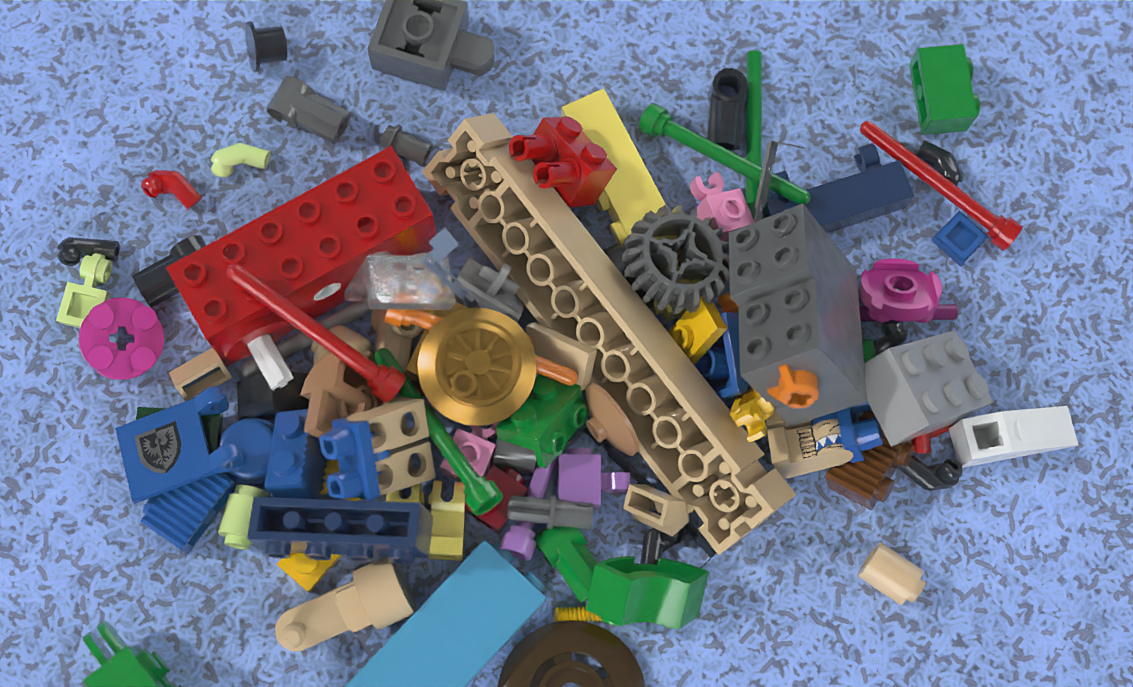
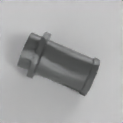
[380,124,433,167]

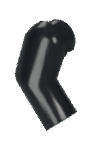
[916,140,964,186]
[897,455,963,491]

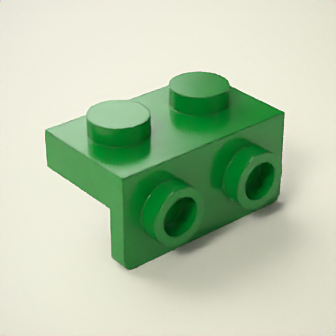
[495,374,587,469]

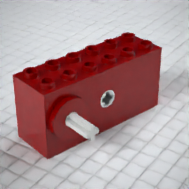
[166,146,436,390]

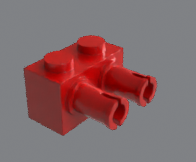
[509,116,617,208]

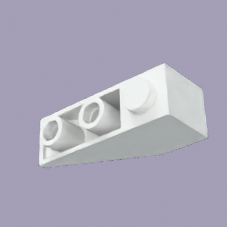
[949,406,1078,468]

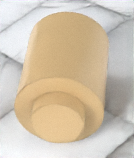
[857,542,926,605]

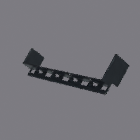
[558,426,716,568]

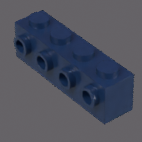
[247,497,434,564]

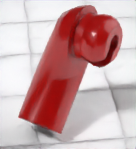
[141,170,203,210]

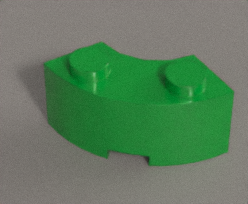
[585,556,709,630]

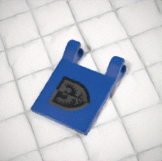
[115,386,244,504]

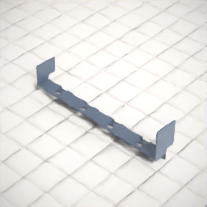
[422,228,539,336]

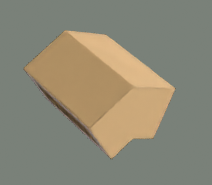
[169,348,232,402]
[623,484,689,536]

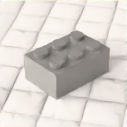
[864,330,994,446]

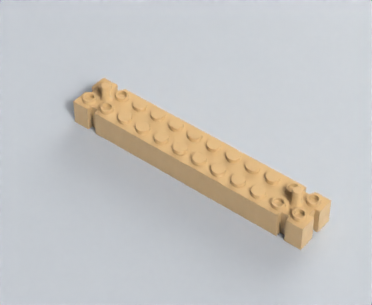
[422,113,796,555]

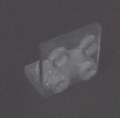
[344,252,456,310]

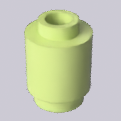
[218,485,269,550]

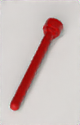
[860,121,1023,251]
[227,264,406,403]

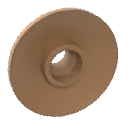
[584,383,639,456]

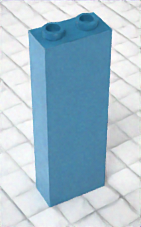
[345,539,546,687]

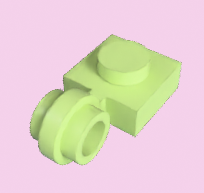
[56,253,112,328]

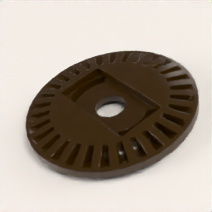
[498,620,645,687]

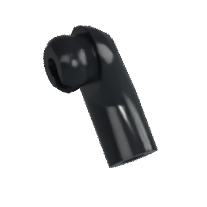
[57,237,120,266]
[873,320,908,356]
[640,525,687,565]

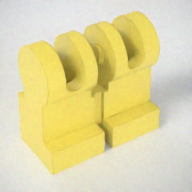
[386,480,466,561]

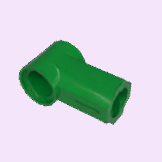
[533,526,598,603]

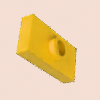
[668,296,728,365]

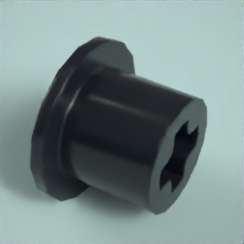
[245,21,287,72]

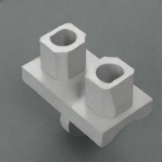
[452,257,525,323]

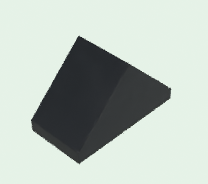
[237,371,310,421]

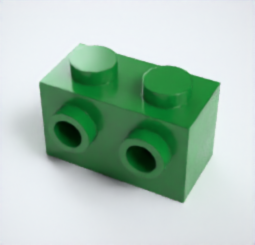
[909,44,980,135]

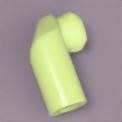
[211,143,271,178]

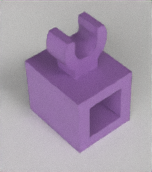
[558,448,630,510]

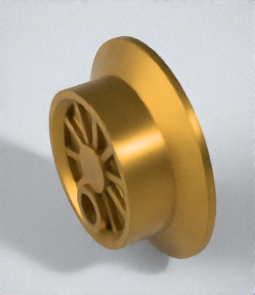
[418,308,536,426]

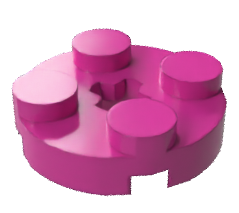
[858,258,942,323]
[78,297,164,380]

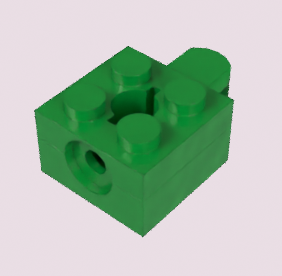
[82,620,183,687]

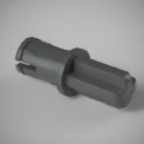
[507,495,593,530]

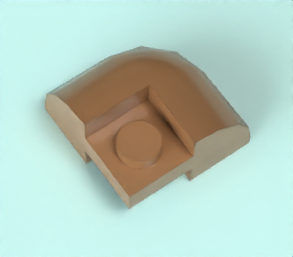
[300,352,384,438]

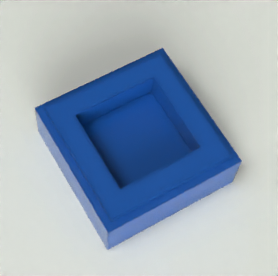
[931,210,989,267]

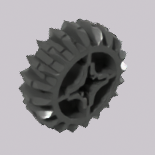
[622,204,730,315]

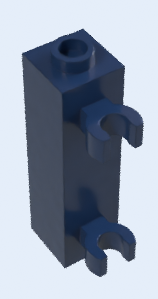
[762,143,914,233]

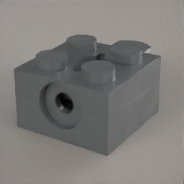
[367,0,495,91]

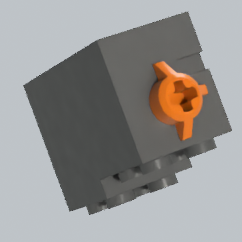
[717,204,867,426]

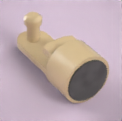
[275,557,416,651]

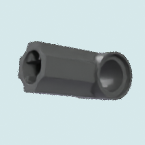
[266,76,351,145]

